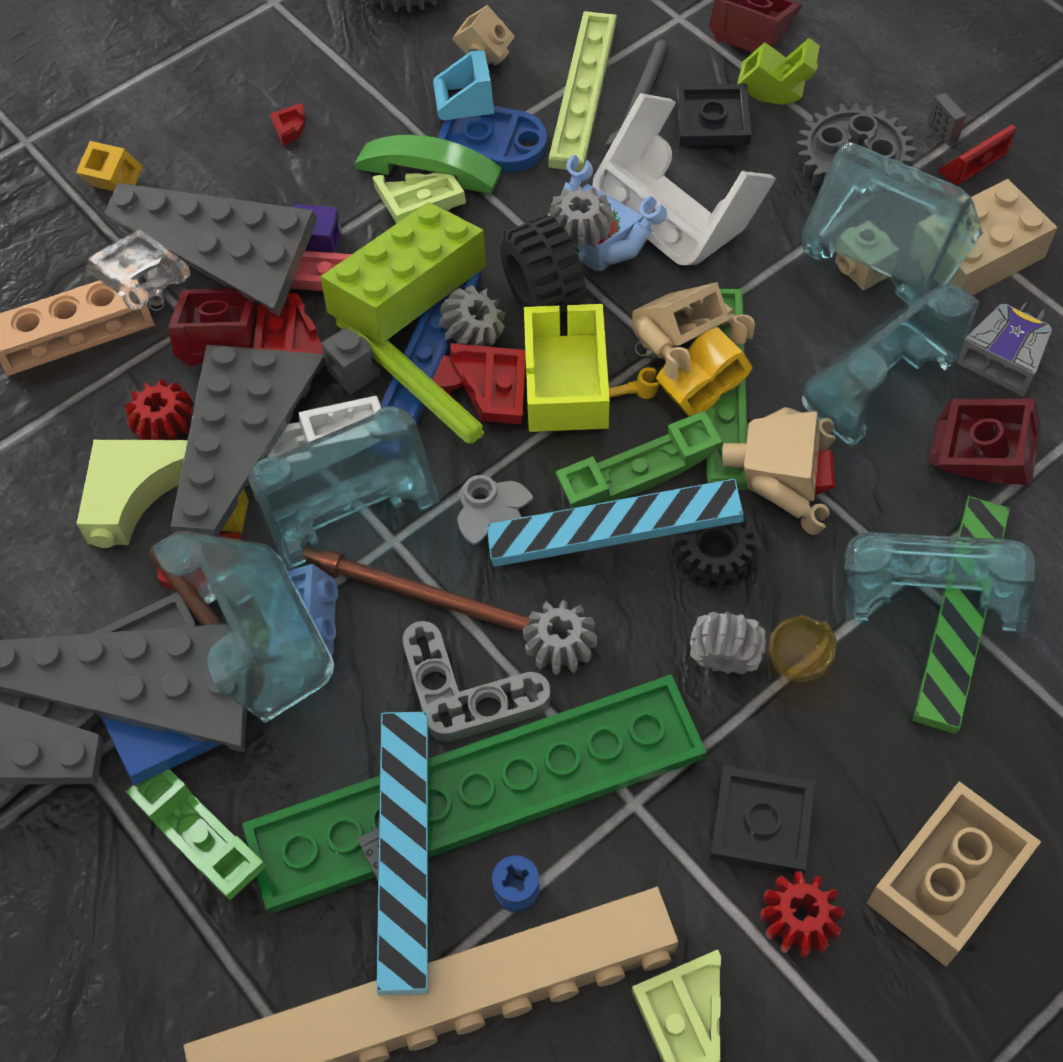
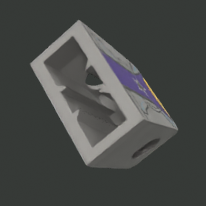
[956,302,1052,397]

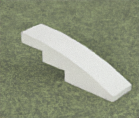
[246,396,388,486]

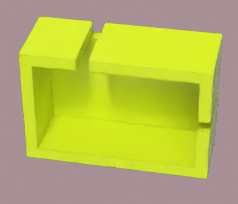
[524,304,610,432]

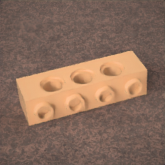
[0,269,155,376]

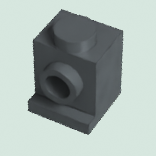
[321,327,381,395]

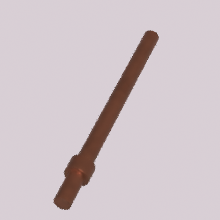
[290,543,530,633]

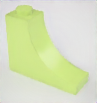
[77,440,188,548]

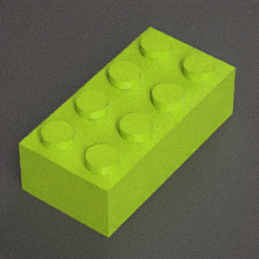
[320,202,487,344]

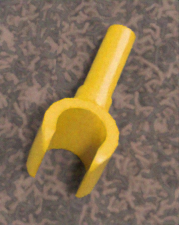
[609,367,660,399]

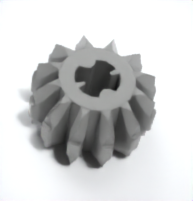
[548,184,613,251]
[438,285,506,347]
[523,599,597,676]
[690,611,766,674]

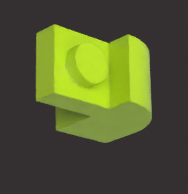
[737,38,820,105]

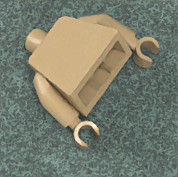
[632,282,755,379]
[722,407,836,535]

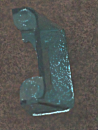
[800,142,983,308]
[802,284,980,448]
[248,406,440,570]
[152,531,334,723]
[844,532,1035,632]

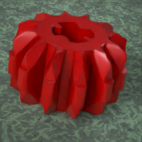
[125,379,194,440]
[760,871,844,958]

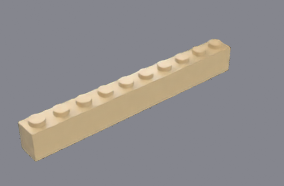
[184,887,678,1062]

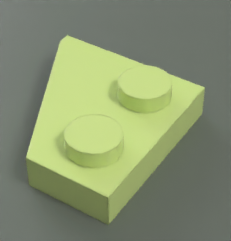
[372,172,466,224]
[632,950,721,1062]

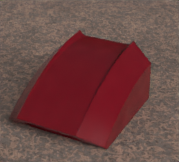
[709,0,802,53]
[168,288,258,368]
[928,398,1040,485]

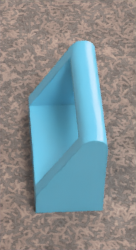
[433,50,494,120]

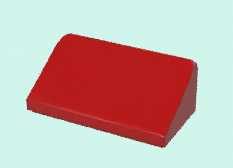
[938,124,1016,186]

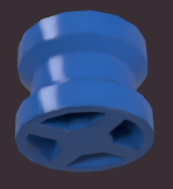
[492,855,540,913]

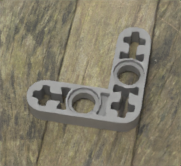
[403,621,551,742]

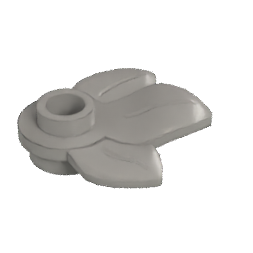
[457,475,533,545]

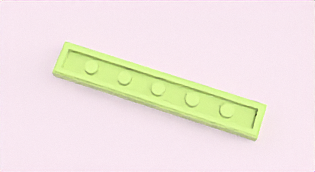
[548,11,617,171]

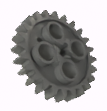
[795,103,916,202]

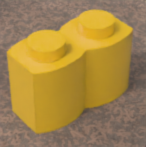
[656,327,753,417]

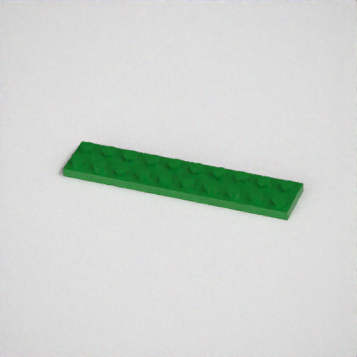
[242,674,707,915]

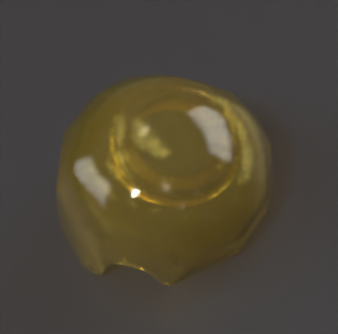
[767,615,837,683]

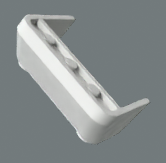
[592,93,776,265]

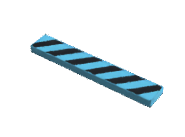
[487,479,744,567]
[377,712,428,996]

